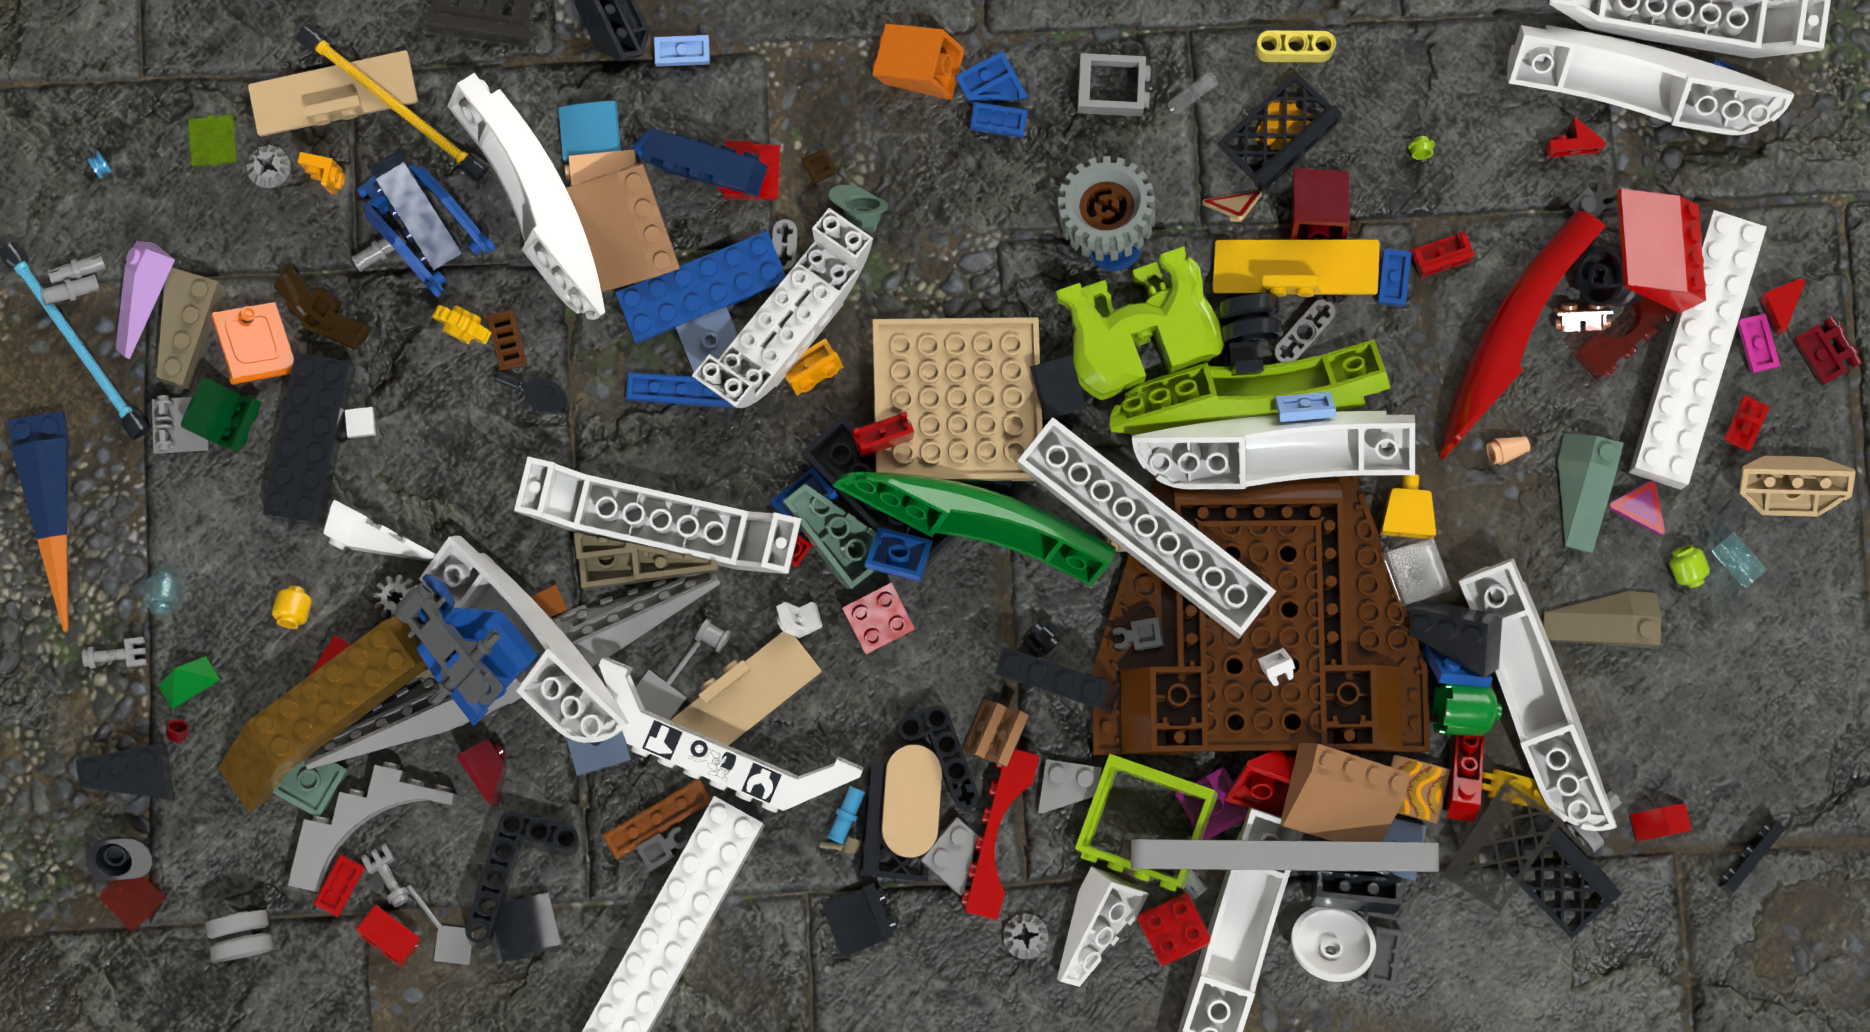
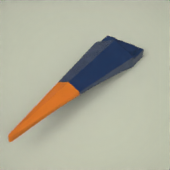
[8,411,69,633]

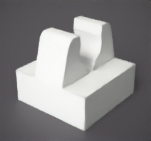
[1258,648,1295,686]

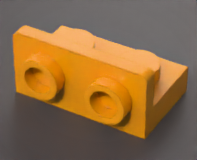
[298,152,345,196]

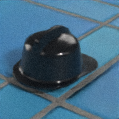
[86,836,153,881]

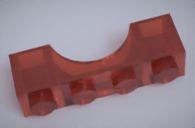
[1574,296,1678,381]

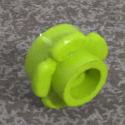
[1408,136,1435,160]

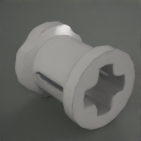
[695,618,732,653]

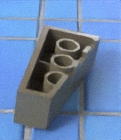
[156,268,225,391]

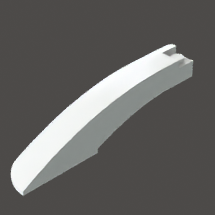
[1132,411,1415,489]
[1178,807,1303,1032]

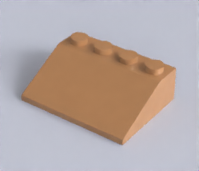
[565,162,680,292]
[1280,743,1410,842]

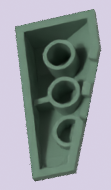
[1557,433,1624,554]

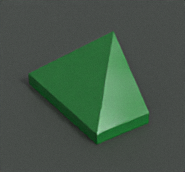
[158,656,221,709]

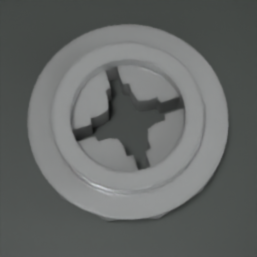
[246,145,291,188]
[1003,914,1048,959]

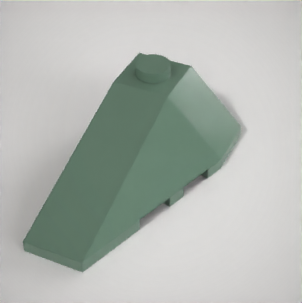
[782,484,876,589]

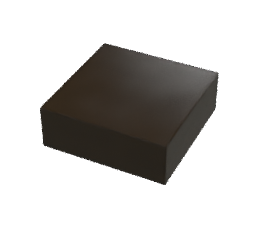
[801,148,838,185]

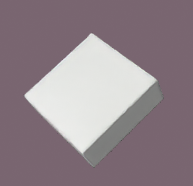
[345,407,376,438]

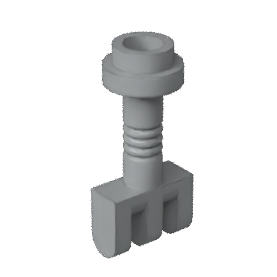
[82,637,147,669]
[361,843,409,907]

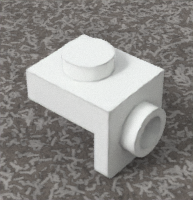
[776,602,822,638]

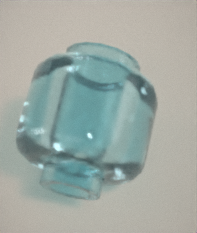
[144,572,182,615]

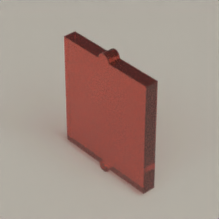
[98,876,167,932]

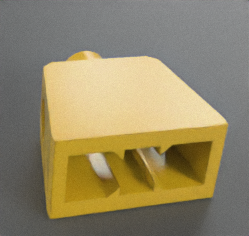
[1379,474,1436,539]

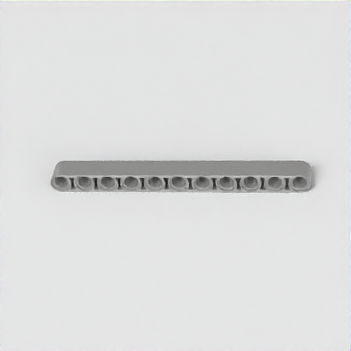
[1131,839,1439,872]

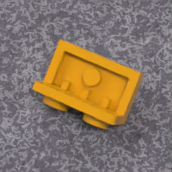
[785,338,843,395]

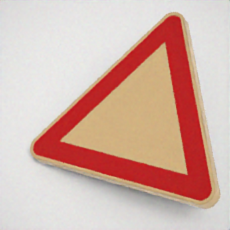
[1202,190,1262,222]

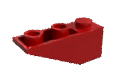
[1446,735,1484,822]

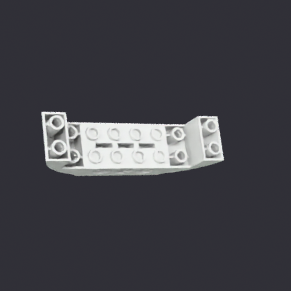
[692,208,873,408]

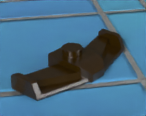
[273,263,372,350]

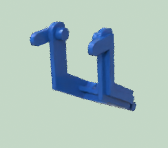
[356,164,496,298]

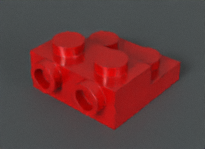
[718,141,780,201]

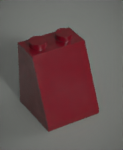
[1289,168,1350,240]

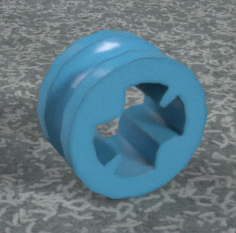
[87,151,113,179]

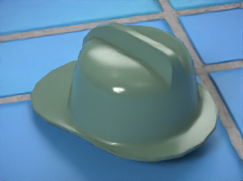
[829,185,889,233]

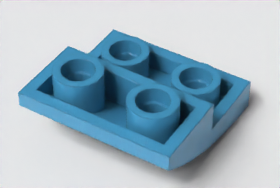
[559,101,621,162]

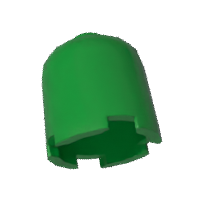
[1432,683,1502,736]

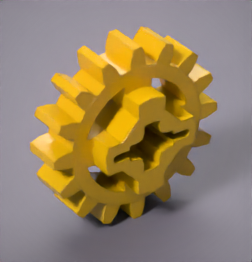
[432,305,492,344]

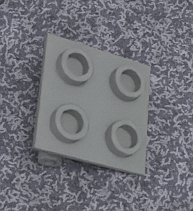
[152,395,209,454]

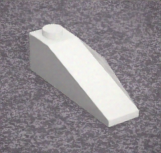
[323,500,436,562]

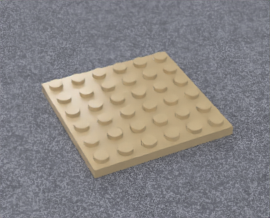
[872,318,1043,482]

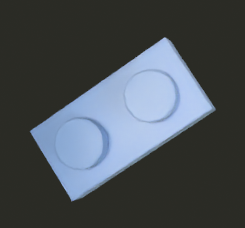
[654,35,710,66]
[1275,392,1336,422]

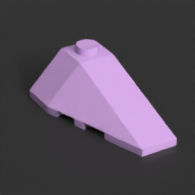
[115,241,175,359]

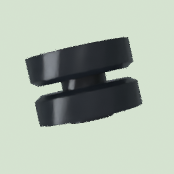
[1577,246,1642,306]
[1218,294,1283,345]

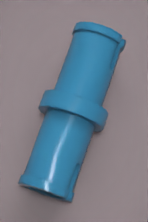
[827,786,866,844]

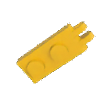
[1481,769,1552,813]

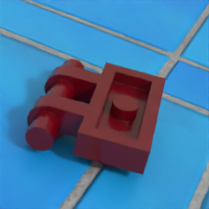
[1793,316,1863,386]

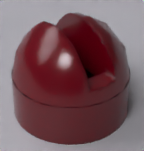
[166,719,189,744]

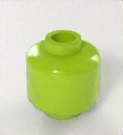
[1669,545,1710,588]

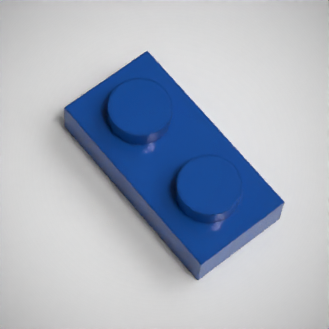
[1377,248,1412,307]

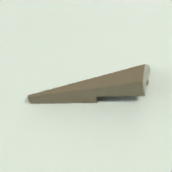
[574,533,719,591]

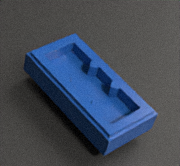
[970,102,1028,138]

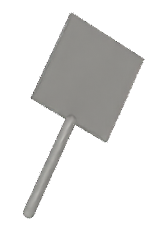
[636,641,701,720]

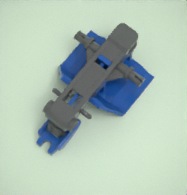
[395,574,539,725]

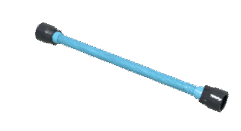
[0,242,150,440]

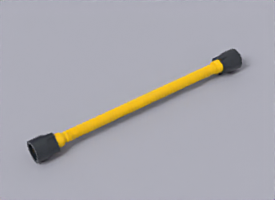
[296,24,490,183]

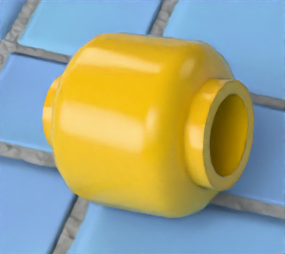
[272,585,312,629]

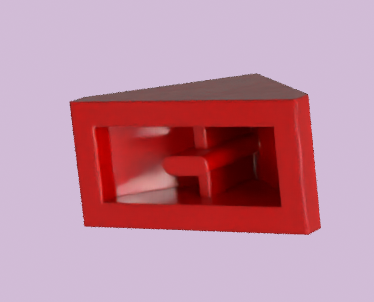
[1759,278,1806,336]
[1630,803,1692,842]

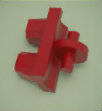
[1723,395,1770,452]

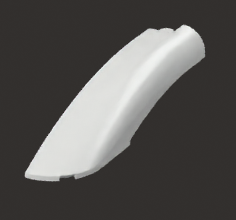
[1507,25,1794,135]
[447,73,605,320]
[419,536,629,743]
[1459,558,1617,831]

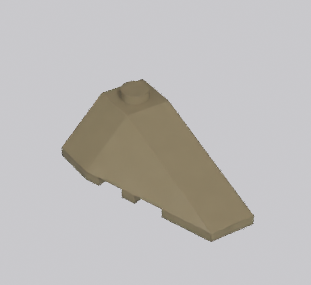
[1543,591,1661,649]

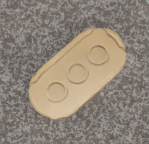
[881,745,942,858]

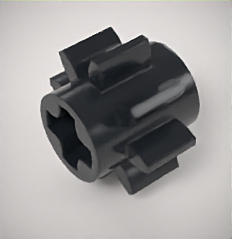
[1026,621,1061,655]

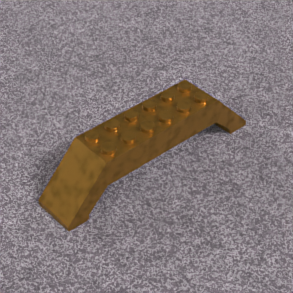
[218,616,429,813]

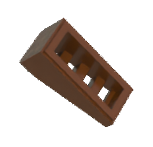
[487,309,528,372]

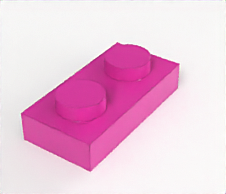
[1737,314,1780,374]

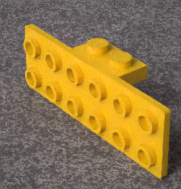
[1213,240,1380,297]

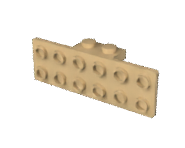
[248,50,418,137]
[670,632,821,746]

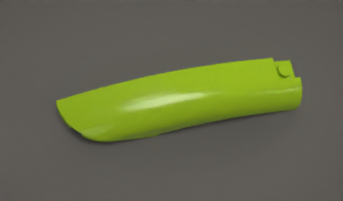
[1110,339,1390,435]

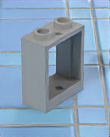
[1077,53,1151,116]

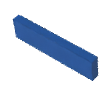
[626,372,736,408]

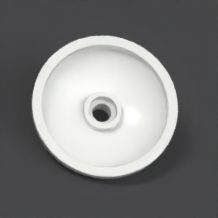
[1291,907,1376,982]

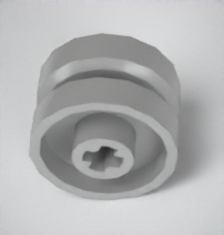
[204,910,274,963]

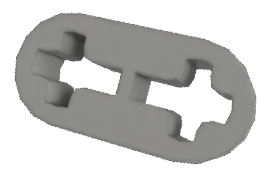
[772,219,798,272]

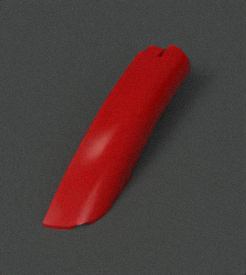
[1438,210,1606,460]

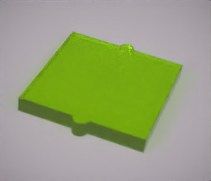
[188,115,237,167]

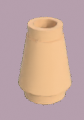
[1486,436,1530,465]

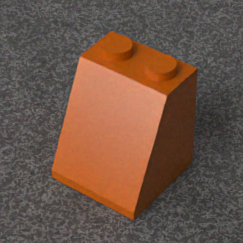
[872,24,965,100]

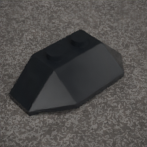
[574,0,650,61]

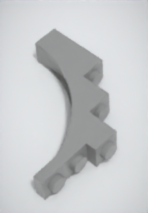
[288,762,458,892]

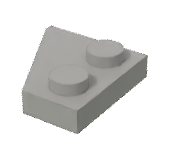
[1038,759,1101,814]
[919,817,978,896]

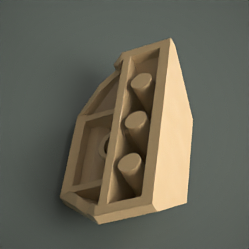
[1739,456,1856,517]

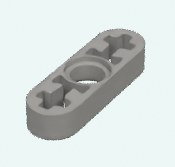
[1274,299,1335,363]

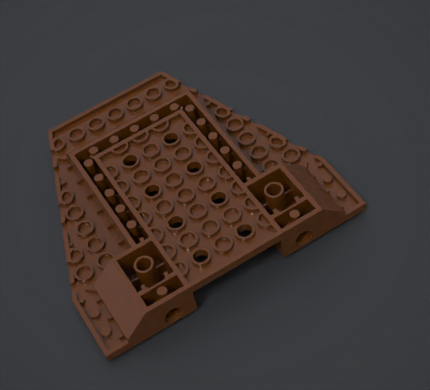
[1092,475,1430,756]

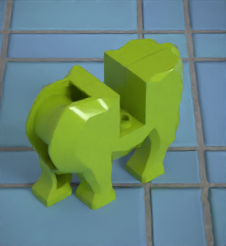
[1055,246,1224,400]

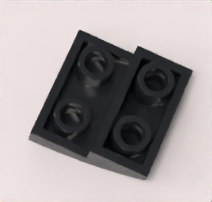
[490,893,561,962]

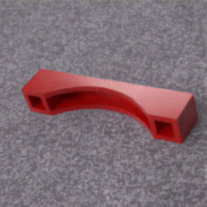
[961,749,1040,921]

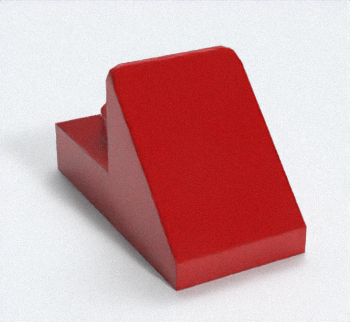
[1545,118,1606,158]

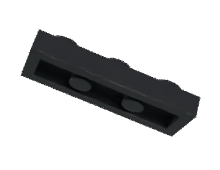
[1719,821,1786,894]

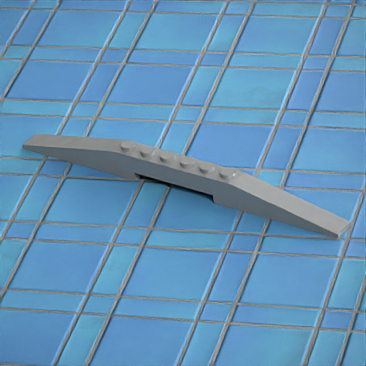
[304,571,720,769]

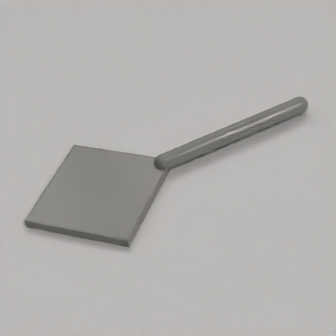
[407,885,474,965]

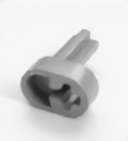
[1566,791,1622,854]

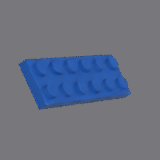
[616,231,786,344]

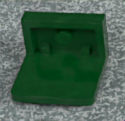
[181,378,262,452]

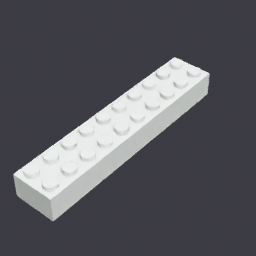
[1628,210,1767,490]
[1017,417,1276,639]
[582,796,765,1032]

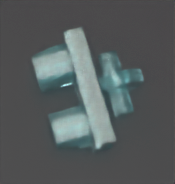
[1711,532,1767,589]

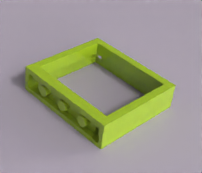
[1075,753,1218,892]

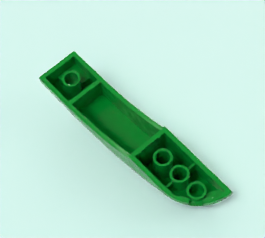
[833,472,1116,587]

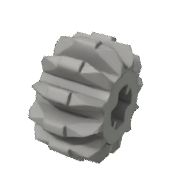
[373,574,414,619]

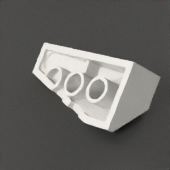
[1057,867,1149,987]

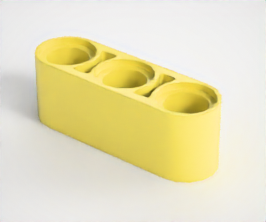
[1255,31,1336,62]

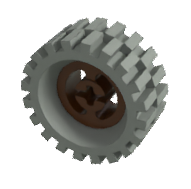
[1058,156,1155,261]

